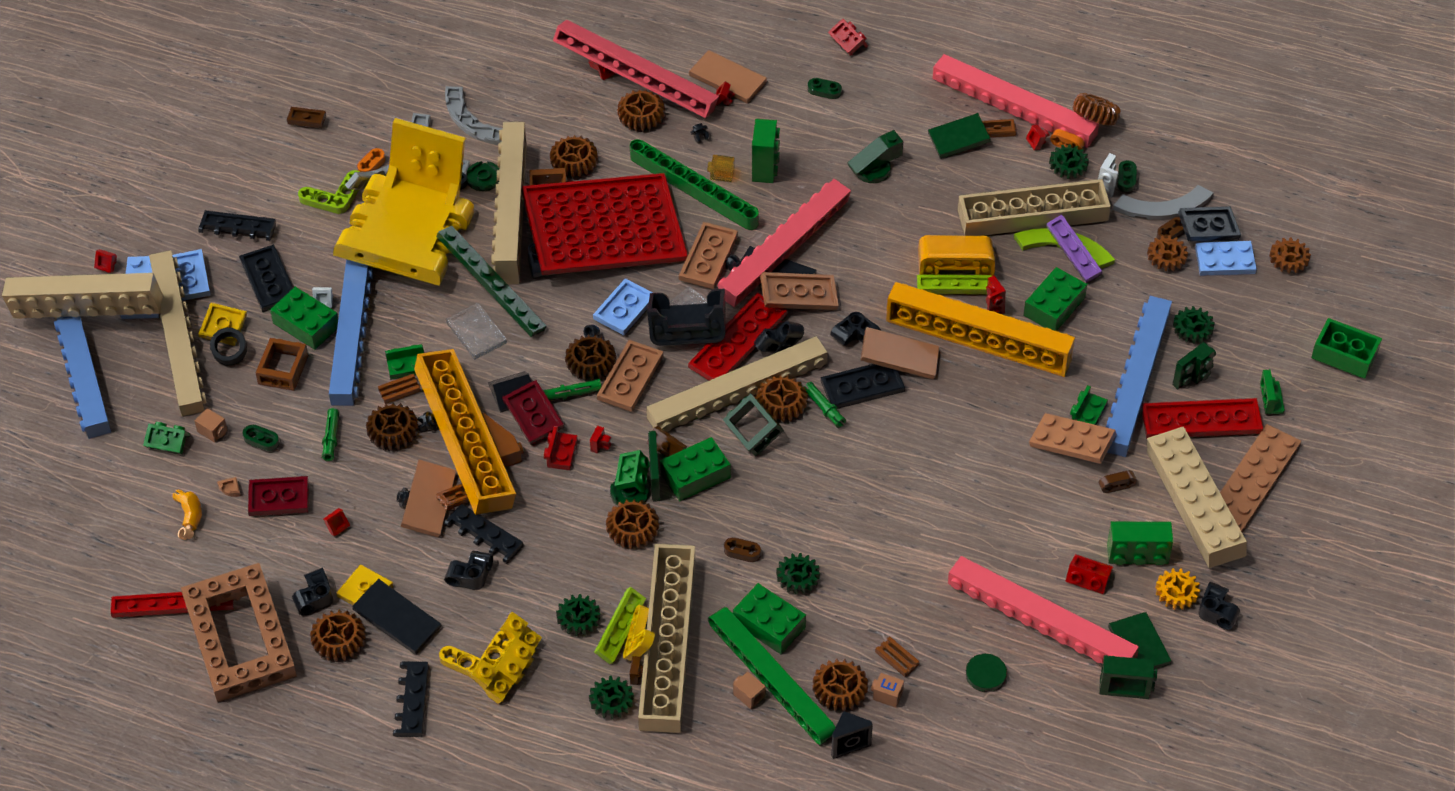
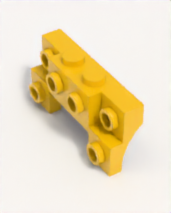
[469,612,542,704]

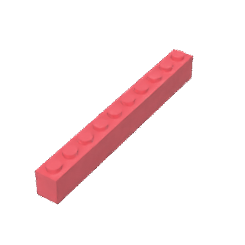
[553,19,719,118]
[933,54,1099,148]
[717,179,851,307]
[948,556,1139,663]

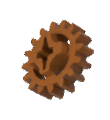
[1147,235,1188,271]
[1269,237,1311,274]

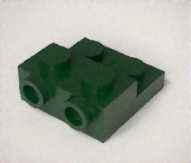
[1172,342,1216,389]

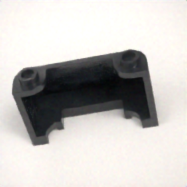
[647,289,726,346]

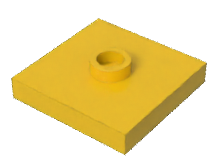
[199,303,247,346]
[336,564,393,605]

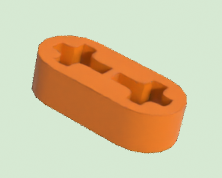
[1050,129,1085,150]
[357,148,385,172]

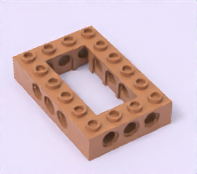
[181,563,297,702]

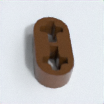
[1156,217,1185,240]
[1099,470,1137,493]
[724,537,761,562]

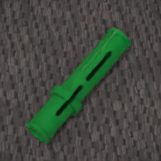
[543,379,602,400]
[804,382,846,428]
[322,408,340,461]

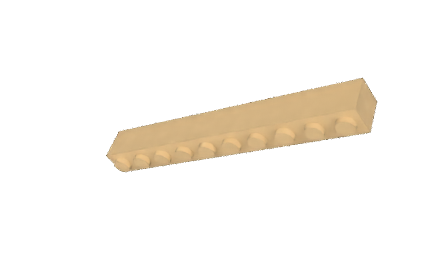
[149,250,207,416]
[647,336,827,432]

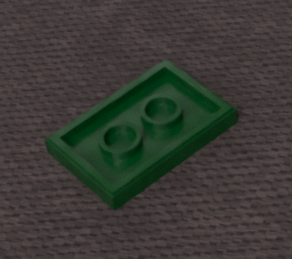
[928,113,991,159]
[648,431,660,502]
[1108,612,1172,669]

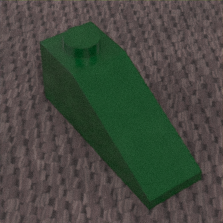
[847,130,904,176]

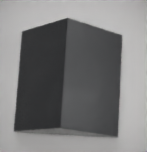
[488,371,531,413]
[831,711,873,759]

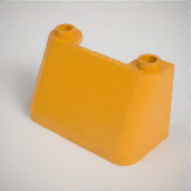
[918,235,995,276]

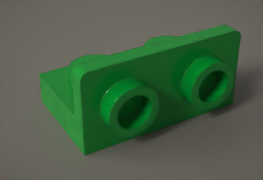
[385,344,424,380]
[1260,369,1285,414]
[1070,385,1108,425]
[143,422,190,454]
[614,450,650,492]

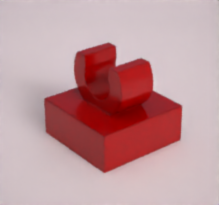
[715,81,735,106]
[1026,125,1050,150]
[94,249,117,273]
[590,425,612,454]
[323,508,350,536]

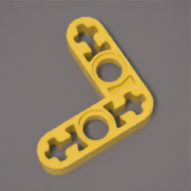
[623,604,655,661]
[439,631,512,676]

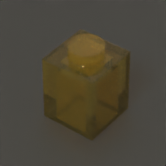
[707,155,735,182]

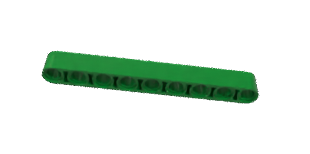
[629,139,759,230]
[708,607,836,745]

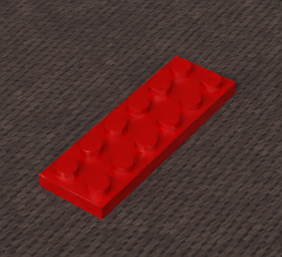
[688,293,787,381]
[1141,398,1263,439]

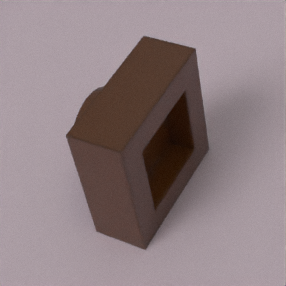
[629,656,643,685]

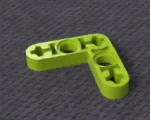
[298,170,360,214]

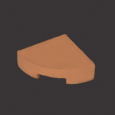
[217,477,241,497]

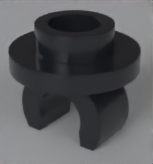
[690,123,709,143]
[418,411,437,432]
[396,487,410,507]

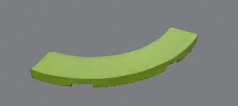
[1014,228,1115,269]

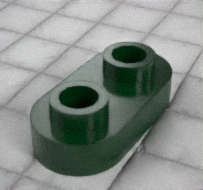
[807,78,842,99]
[1117,160,1137,192]
[242,424,280,451]

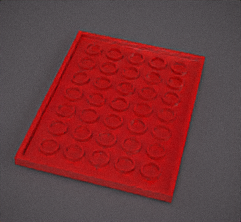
[522,173,688,275]

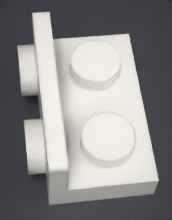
[1098,153,1118,197]

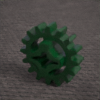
[1049,144,1089,179]
[1173,306,1215,344]
[776,553,820,594]
[556,594,601,636]
[589,676,634,719]

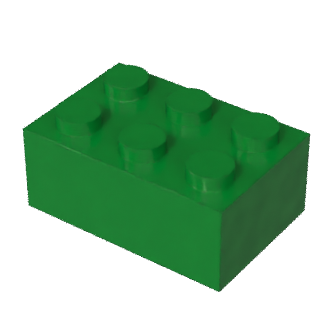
[752,119,780,183]
[1023,267,1088,331]
[270,286,338,350]
[1311,318,1382,379]
[660,437,731,502]
[1107,521,1173,565]
[733,583,806,655]

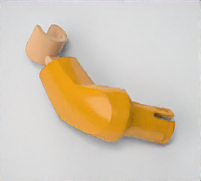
[173,489,202,540]

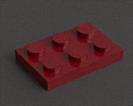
[502,380,564,445]
[248,476,309,516]

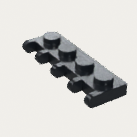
[198,210,276,241]
[444,504,523,564]
[393,661,429,737]

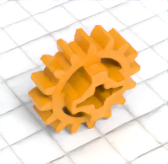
[1155,568,1200,610]

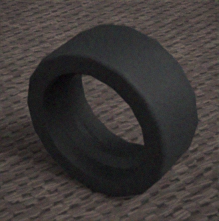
[210,328,247,366]

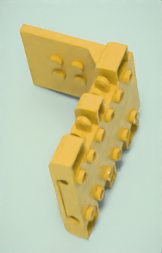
[333,118,474,286]

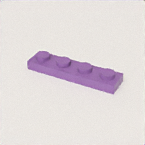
[1046,215,1102,283]

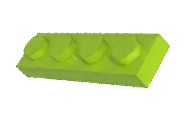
[917,275,992,294]
[594,587,646,664]

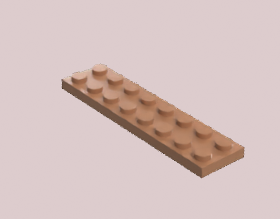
[1220,424,1301,532]

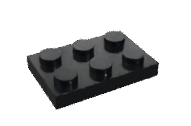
[1178,206,1241,242]

